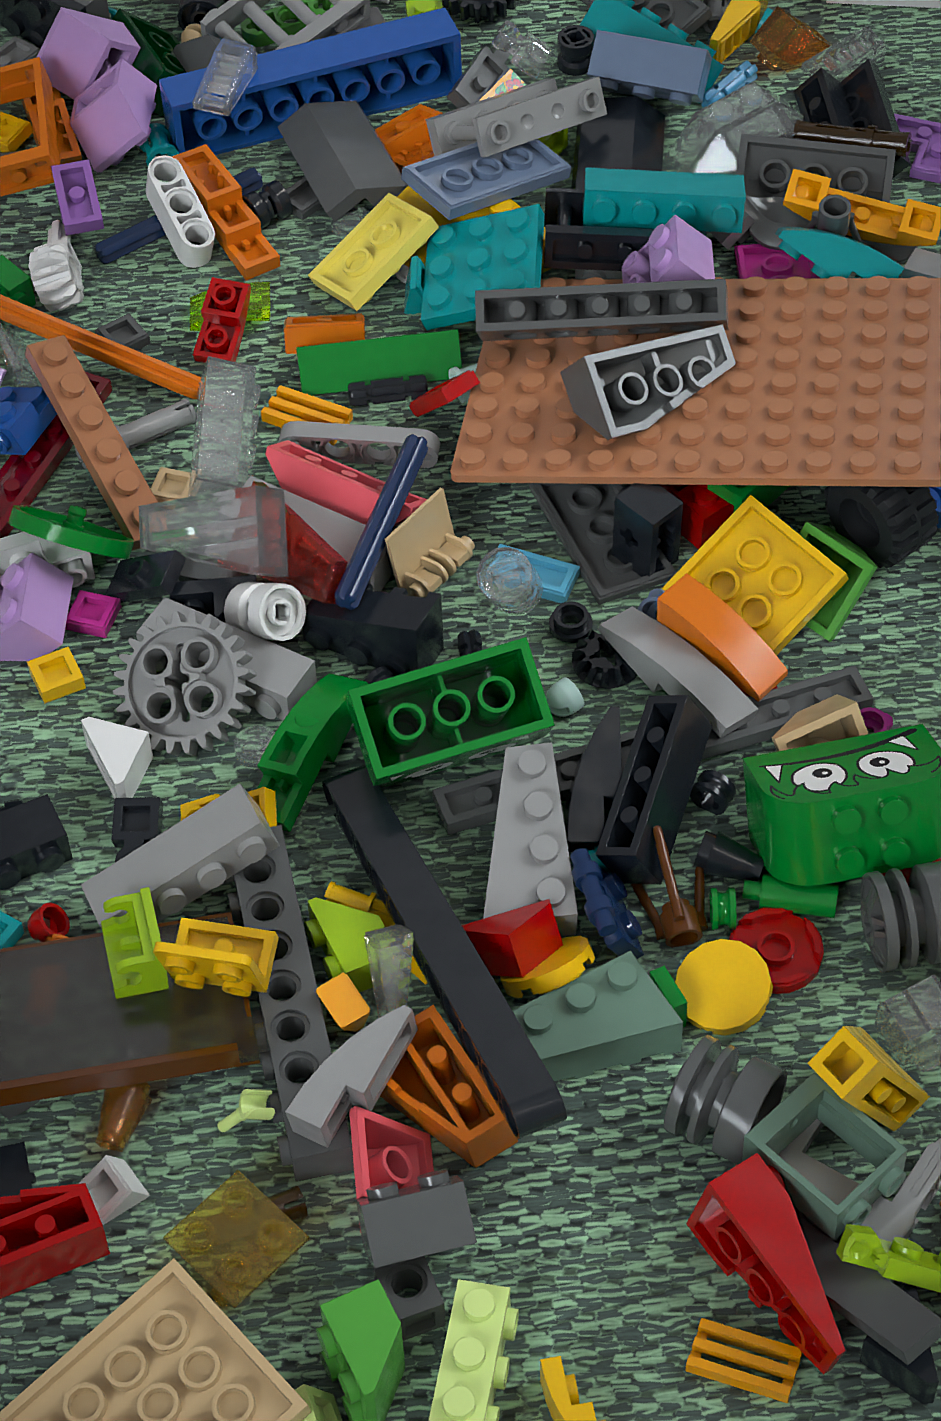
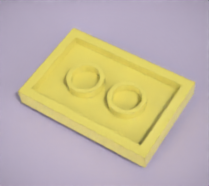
[308,193,439,311]

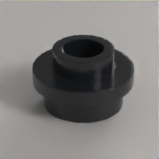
[549,601,593,643]

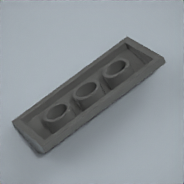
[736,134,896,203]

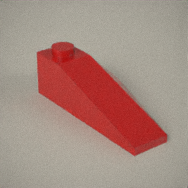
[686,1153,846,1375]

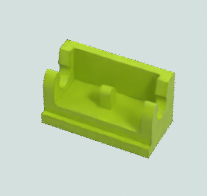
[101,887,169,999]

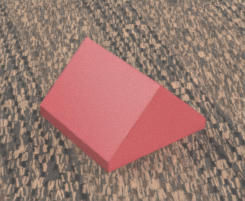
[349,1106,434,1233]

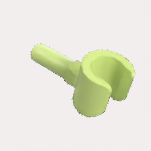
[217,1089,275,1132]

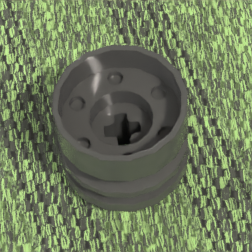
[860,861,941,973]
[664,1035,788,1165]

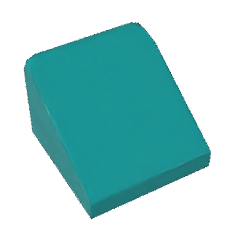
[404,256,425,314]

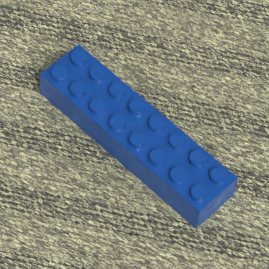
[159,8,462,155]

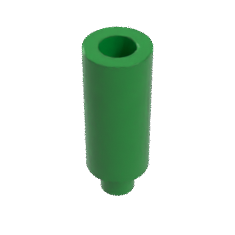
[742,874,839,919]

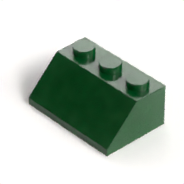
[112,8,187,117]

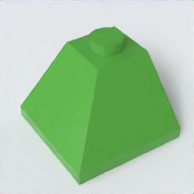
[799,521,878,642]

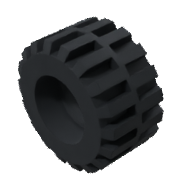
[824,486,939,568]

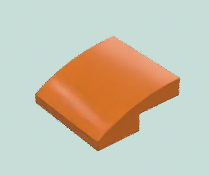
[375,104,443,173]

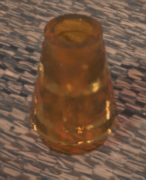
[95,1082,152,1152]

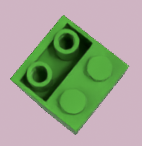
[316,1279,405,1421]

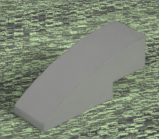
[285,1005,418,1148]

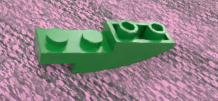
[257,673,368,832]

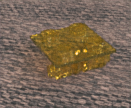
[163,1170,310,1309]

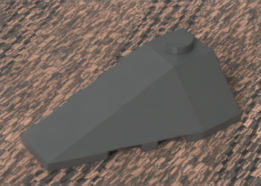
[560,324,736,440]

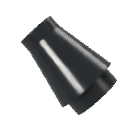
[693,830,764,881]

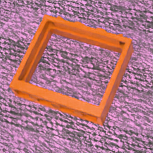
[0,57,60,197]

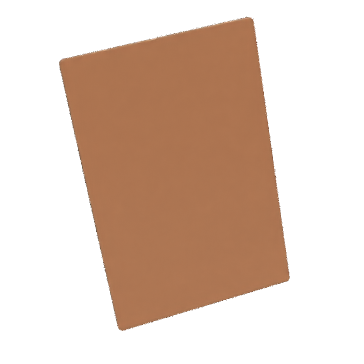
[450,276,941,487]

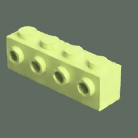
[428,1279,519,1421]

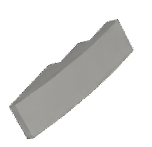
[597,606,758,738]

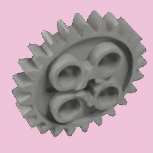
[113,610,257,756]

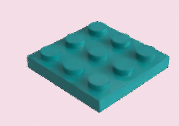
[421,204,545,330]

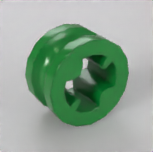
[709,887,737,931]

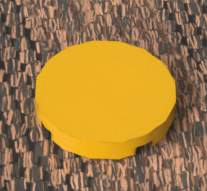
[500,936,595,998]
[675,939,773,1036]

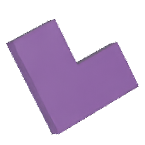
[894,114,941,184]

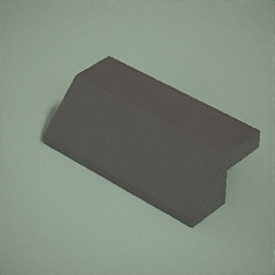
[277,101,408,222]

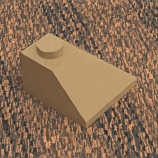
[772,694,868,752]

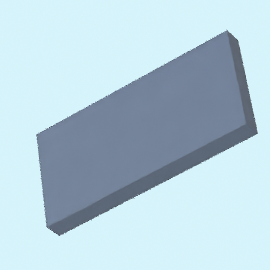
[401,139,571,220]

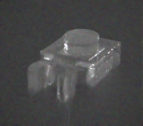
[491,20,558,81]

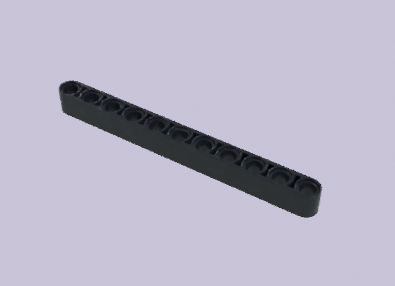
[322,765,567,1139]

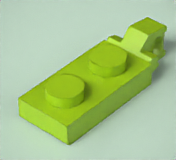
[836,1224,941,1293]

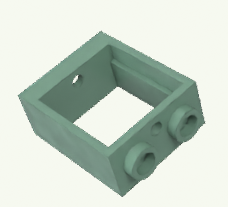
[742,1073,908,1240]

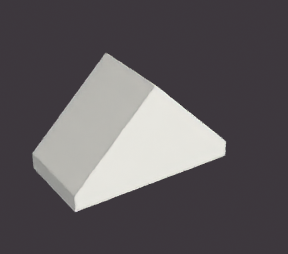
[81,717,153,799]

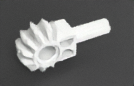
[28,220,84,312]

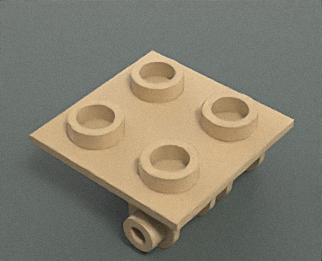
[385,488,475,598]

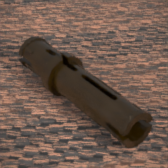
[793,120,912,157]

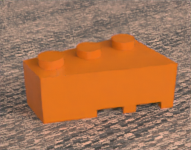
[380,1005,518,1168]

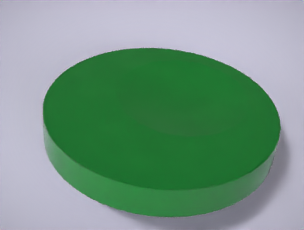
[8,505,134,559]

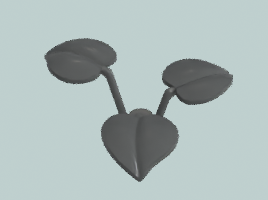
[744,195,918,263]

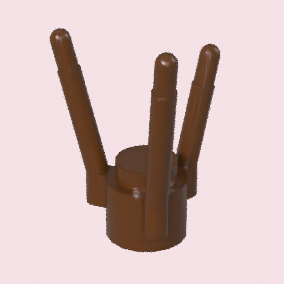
[631,825,708,948]

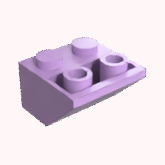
[36,7,141,100]
[70,59,157,172]
[622,215,715,284]
[0,553,74,661]

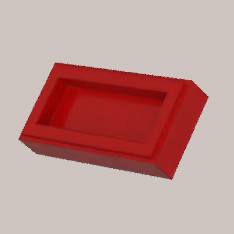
[409,370,480,417]

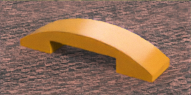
[783,168,941,246]

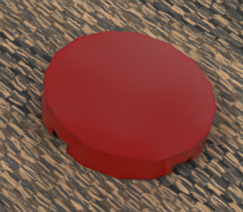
[729,908,824,994]

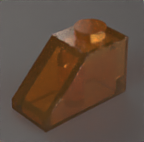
[749,6,838,72]

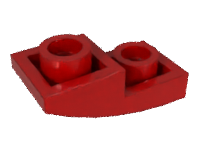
[192,277,251,368]

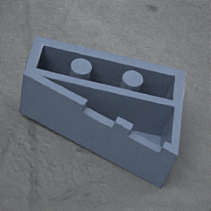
[587,30,712,106]

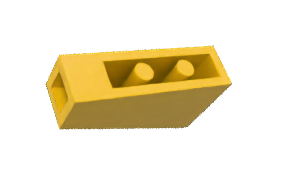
[807,1026,930,1131]

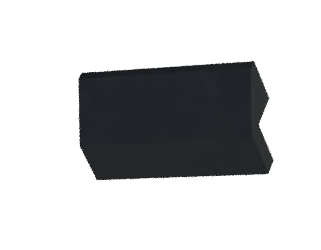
[794,59,911,179]
[571,96,665,189]

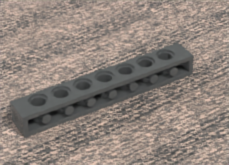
[225,825,354,1182]

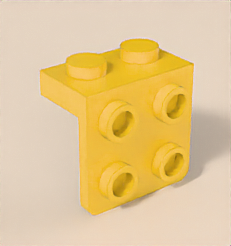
[153,917,279,997]

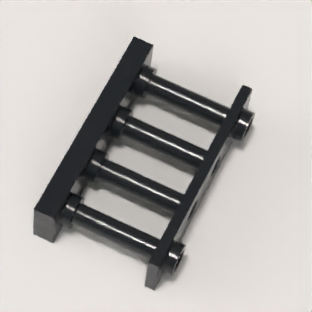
[544,188,707,271]

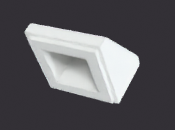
[79,1155,150,1225]

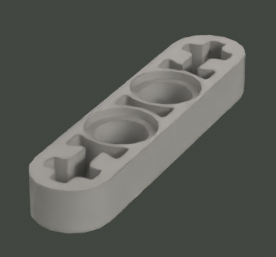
[278,421,440,468]

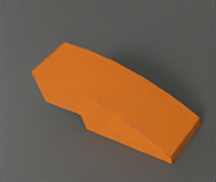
[657,573,788,702]

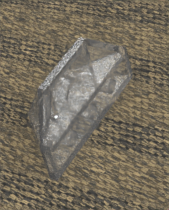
[664,82,804,175]

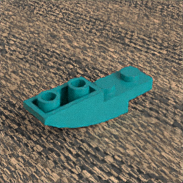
[775,227,905,278]

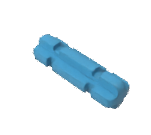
[701,61,758,113]

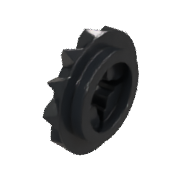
[572,630,637,689]

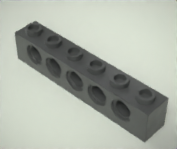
[475,279,729,341]

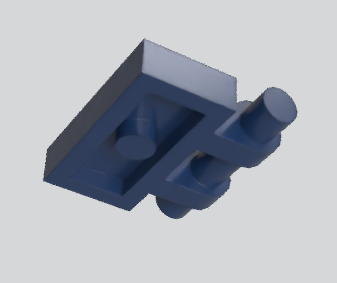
[570,848,644,959]

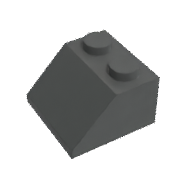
[356,1170,477,1268]

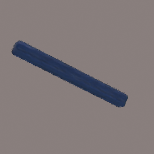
[94,168,263,264]
[334,434,428,610]

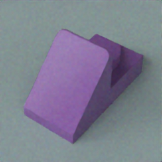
[51,159,104,236]

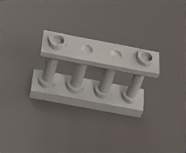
[200,0,370,58]
[425,77,607,157]

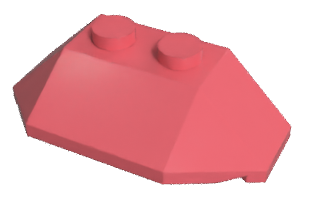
[265,440,427,526]

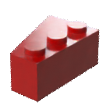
[0,1183,110,1299]

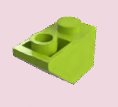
[304,897,401,993]

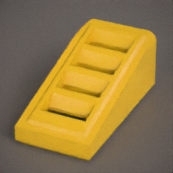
[709,0,761,63]

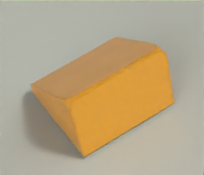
[316,972,371,1032]

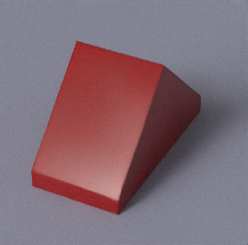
[462,899,563,978]

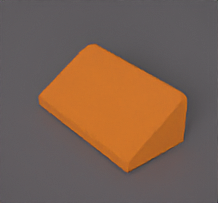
[284,313,365,354]

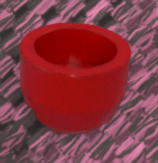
[27,903,70,942]

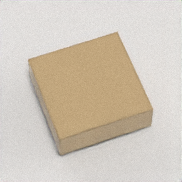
[150,467,201,512]

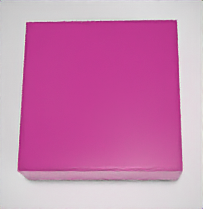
[65,590,122,638]

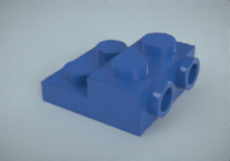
[0,386,57,455]

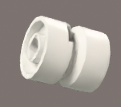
[224,582,306,641]

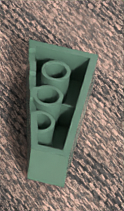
[462,951,683,1081]

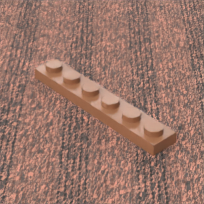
[25,335,173,551]

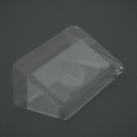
[0,320,42,387]

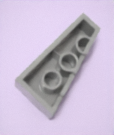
[483,742,578,936]

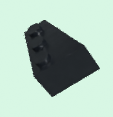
[302,578,444,676]

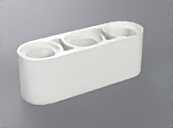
[146,155,215,268]

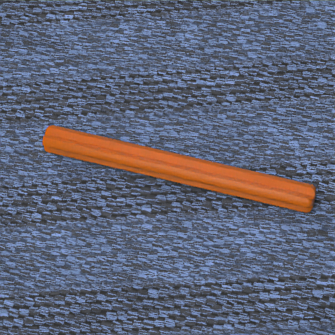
[0,294,205,399]

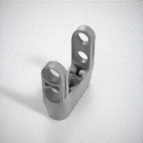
[778,1078,941,1244]

